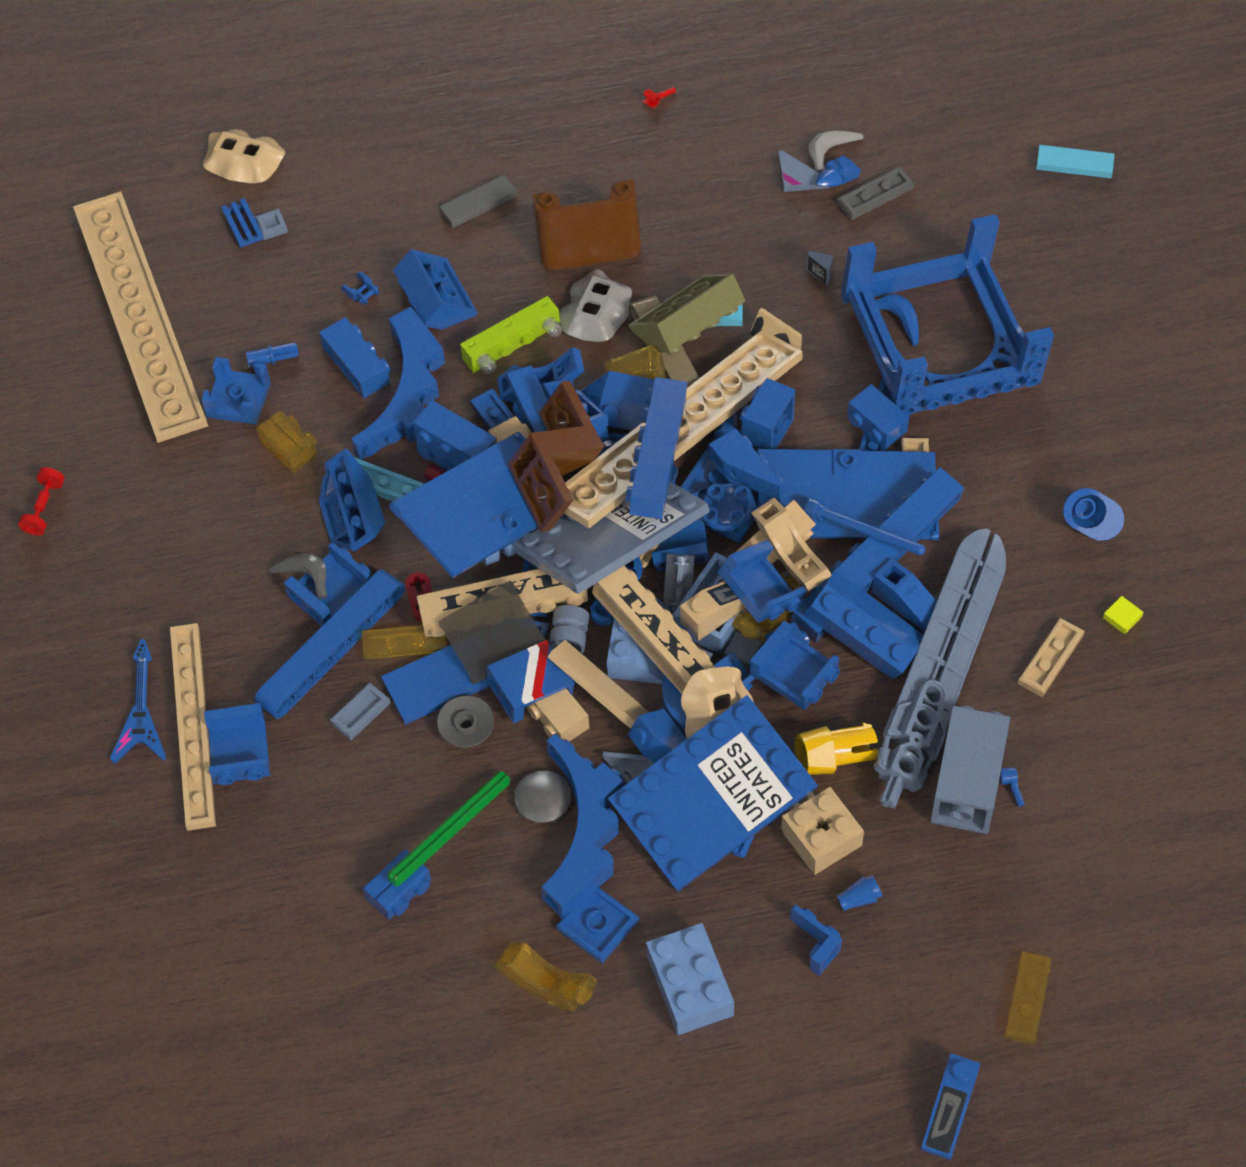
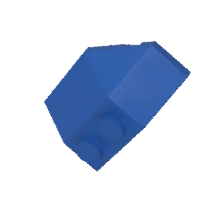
[581,371,655,431]
[319,449,385,551]

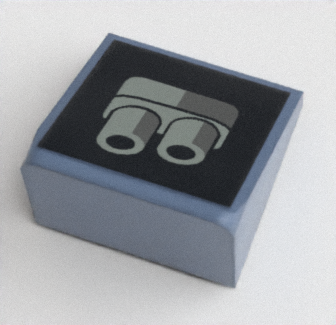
[807,251,833,285]

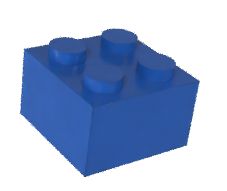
[740,378,795,454]

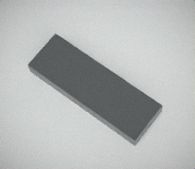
[837,167,914,220]
[440,175,517,228]

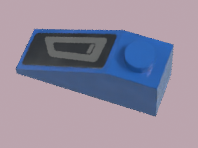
[921,1053,981,1160]

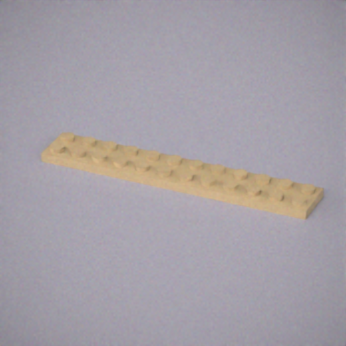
[73,192,208,443]
[564,330,802,529]

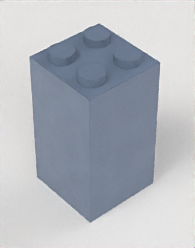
[931,706,1010,834]

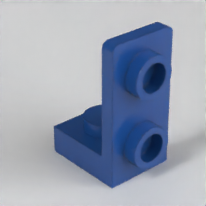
[790,905,842,976]

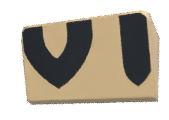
[750,308,802,350]

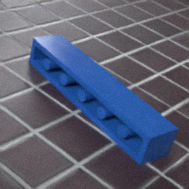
[625,377,687,519]

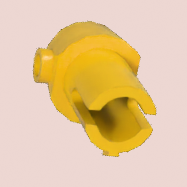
[795,722,879,775]

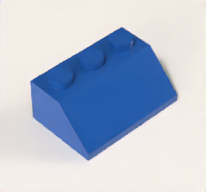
[393,249,478,330]

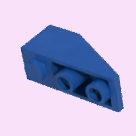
[709,428,784,501]
[871,558,937,632]

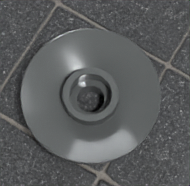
[437,696,494,748]

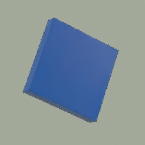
[556,887,639,964]

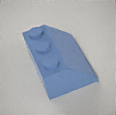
[607,598,675,684]

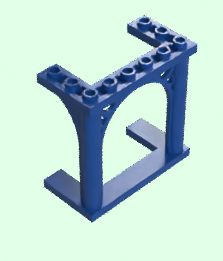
[841,214,1054,416]

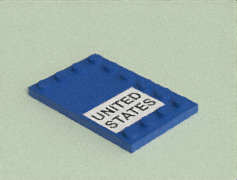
[608,695,818,892]

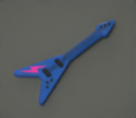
[110,639,166,763]

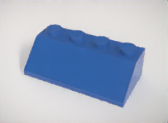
[803,569,923,680]

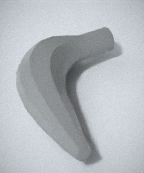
[809,130,863,173]

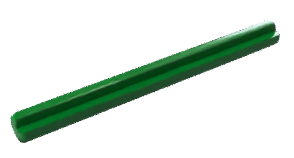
[387,771,510,887]

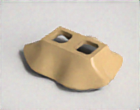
[203,129,285,183]
[681,667,754,739]

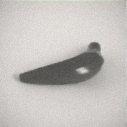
[269,553,327,599]

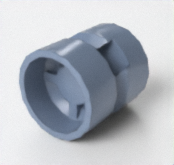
[549,605,589,654]

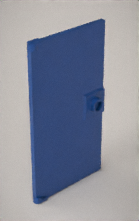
[389,432,538,578]
[758,449,940,541]

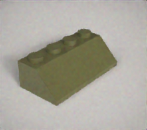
[629,274,746,354]

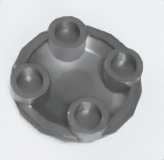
[515,771,571,823]

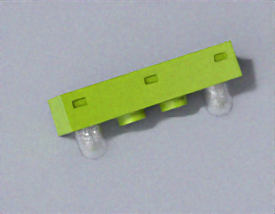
[460,296,562,374]

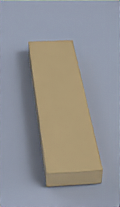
[548,640,650,729]

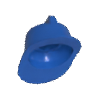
[1063,488,1124,541]

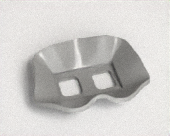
[559,269,632,342]

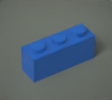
[319,317,390,398]

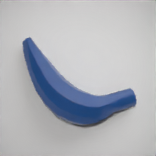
[875,294,919,346]

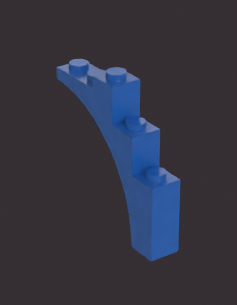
[351,307,445,460]
[542,733,623,919]

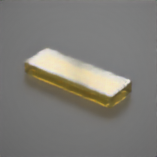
[362,625,447,659]
[1004,951,1052,1045]

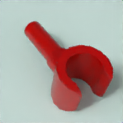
[642,87,676,108]

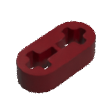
[405,572,433,623]

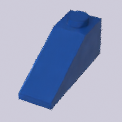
[628,709,687,763]

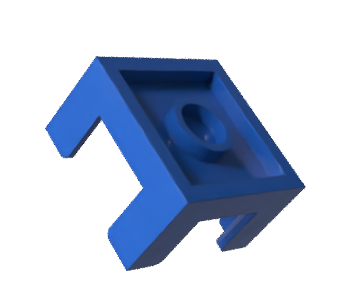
[201,357,271,425]

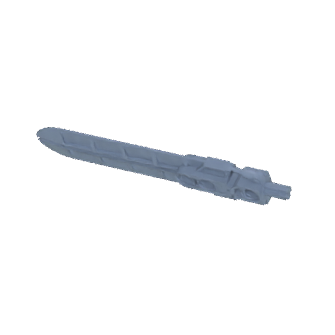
[874,528,1006,809]

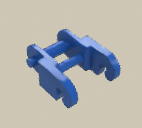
[341,271,379,305]

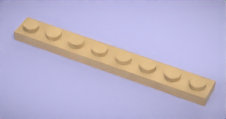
[170,623,216,831]

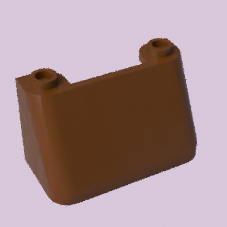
[532,179,641,270]

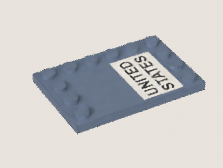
[513,482,709,594]

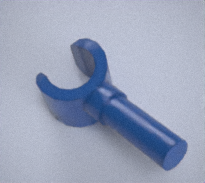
[999,768,1025,807]

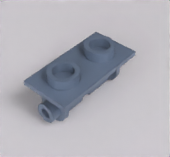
[663,554,695,611]

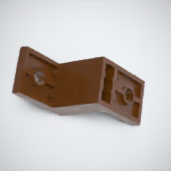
[507,381,604,532]

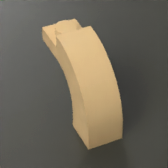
[752,498,832,591]

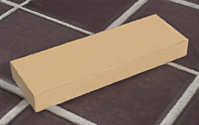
[1018,618,1085,697]

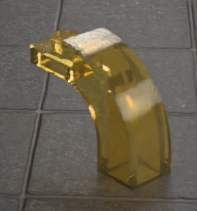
[494,942,598,1012]

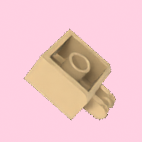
[781,787,864,875]

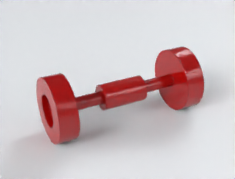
[18,467,65,536]

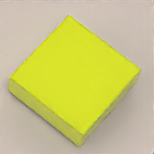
[1103,596,1144,634]

